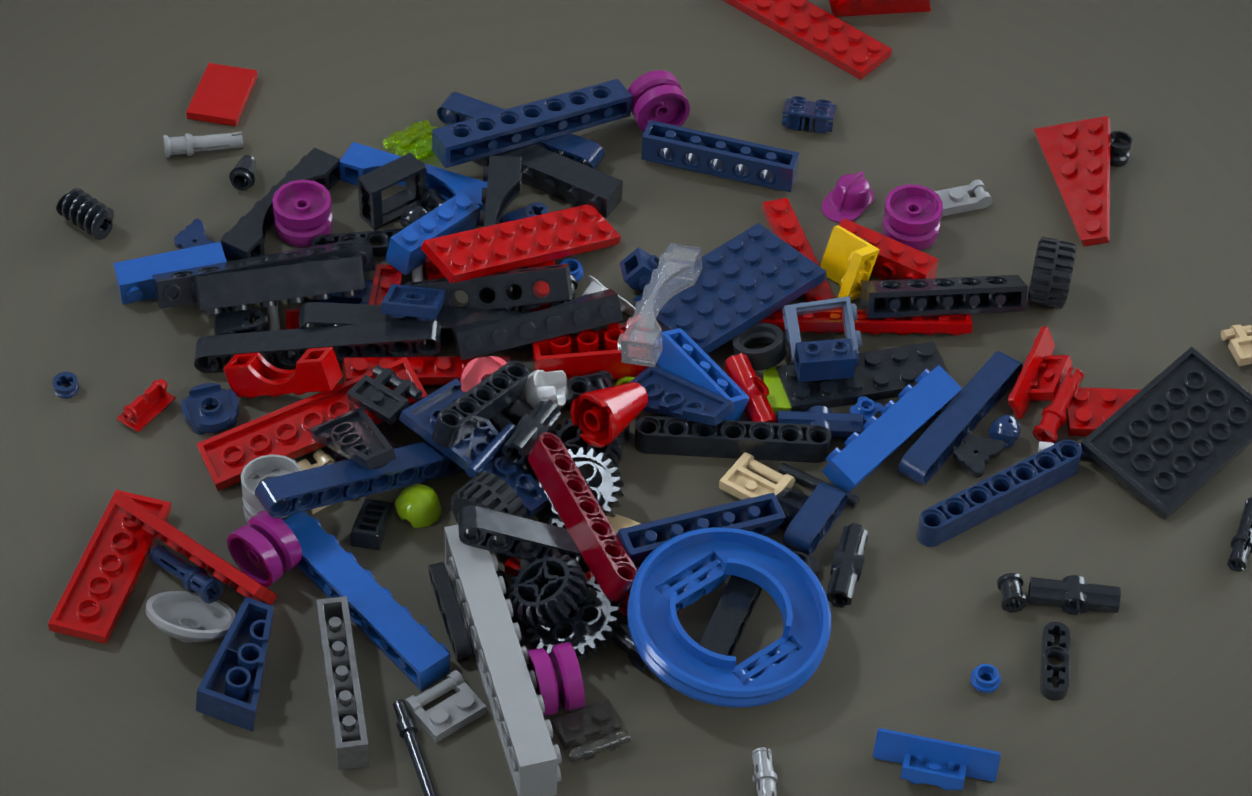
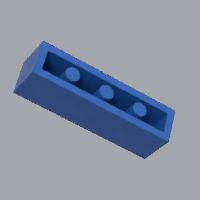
[385,192,481,275]
[113,242,227,305]
[650,328,750,421]

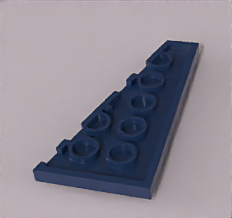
[399,378,549,518]

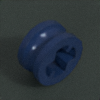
[52,372,80,399]

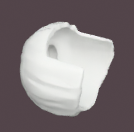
[523,369,567,411]

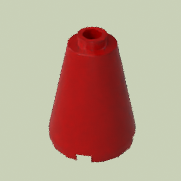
[570,382,648,448]

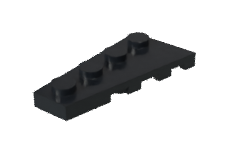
[309,407,396,470]

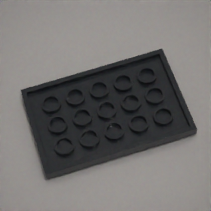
[1080,346,1252,520]

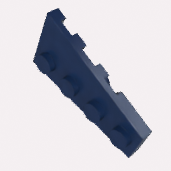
[629,365,735,426]

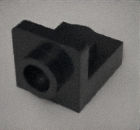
[776,487,810,531]

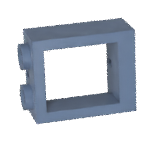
[782,296,862,364]

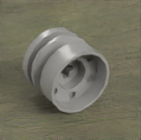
[241,454,301,522]

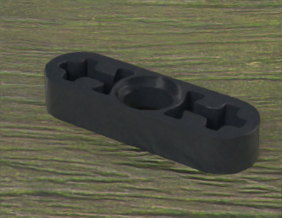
[1040,622,1070,701]

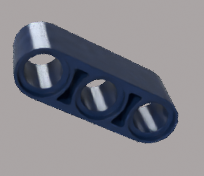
[783,482,848,556]

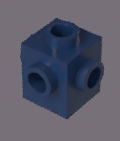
[620,247,665,293]

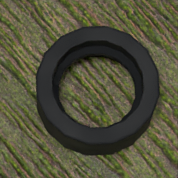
[732,323,787,371]

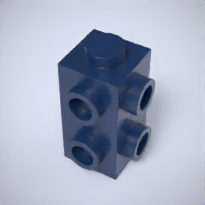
[794,338,859,382]

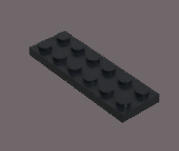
[776,341,948,412]

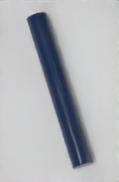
[466,423,516,478]

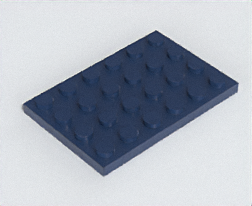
[632,223,827,354]

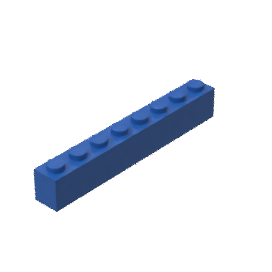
[283,511,451,691]

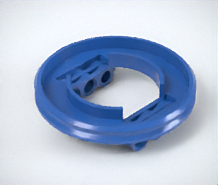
[627,527,831,708]

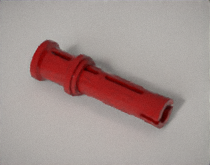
[1033,367,1084,443]

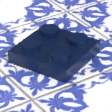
[381,284,446,321]

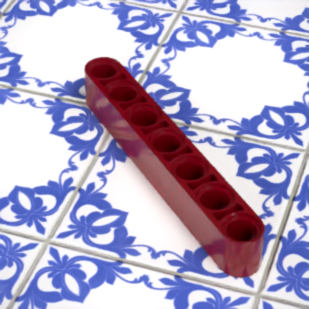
[528,432,637,602]

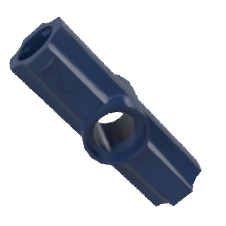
[777,406,863,438]

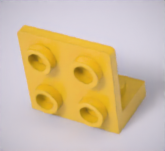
[820,225,880,301]

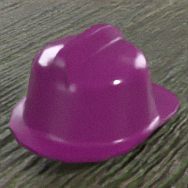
[822,171,874,223]

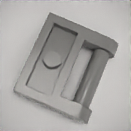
[404,670,486,743]

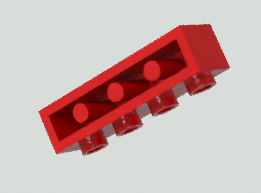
[839,218,939,280]

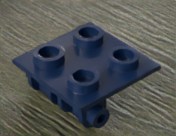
[781,96,837,134]

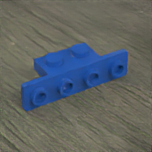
[873,728,1001,791]

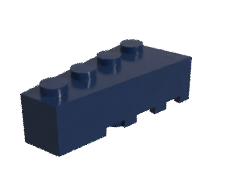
[196,597,274,732]

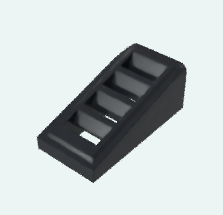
[350,498,394,551]

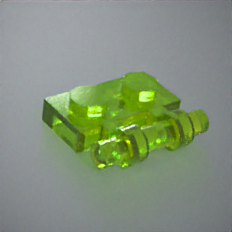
[383,120,437,161]

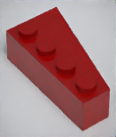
[829,0,931,17]
[533,316,647,382]

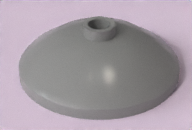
[145,591,236,643]

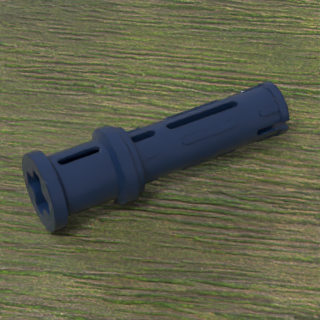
[149,545,224,604]

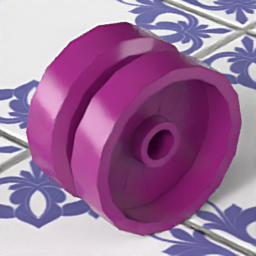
[628,70,690,132]
[272,180,333,247]
[882,184,943,250]
[227,510,303,587]
[527,642,585,717]

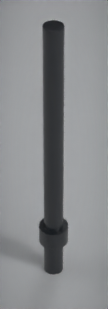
[393,700,437,796]

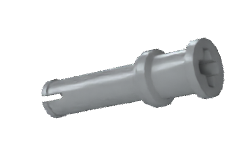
[163,131,243,159]

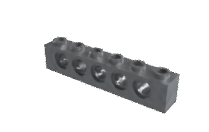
[317,596,370,770]

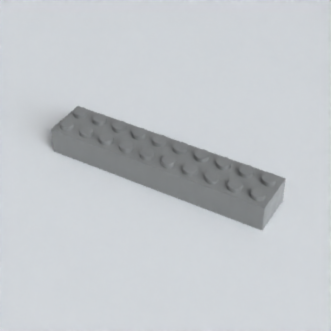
[444,524,562,796]

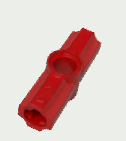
[724,353,777,423]

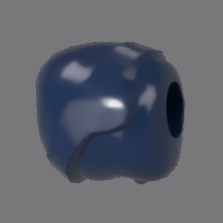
[988,415,1021,449]

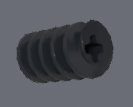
[56,188,114,240]

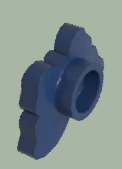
[174,219,216,249]

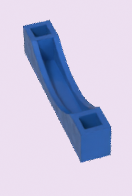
[339,142,488,223]

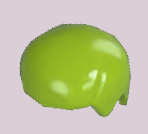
[395,484,442,528]

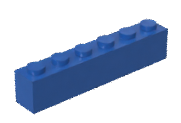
[822,365,962,493]

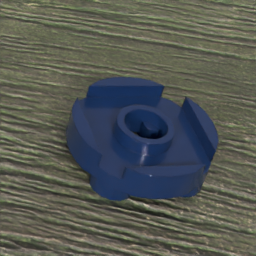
[181,383,239,435]

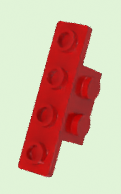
[1008,326,1072,419]

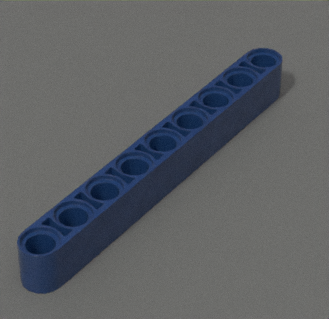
[255,441,465,518]

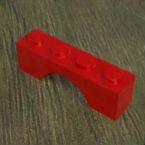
[223,347,343,399]

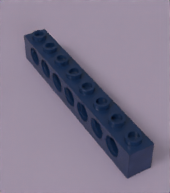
[432,79,632,168]

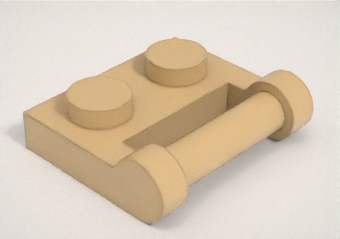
[719,452,795,500]

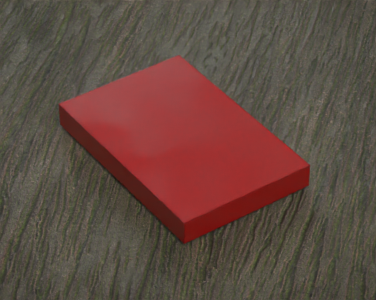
[186,63,258,126]

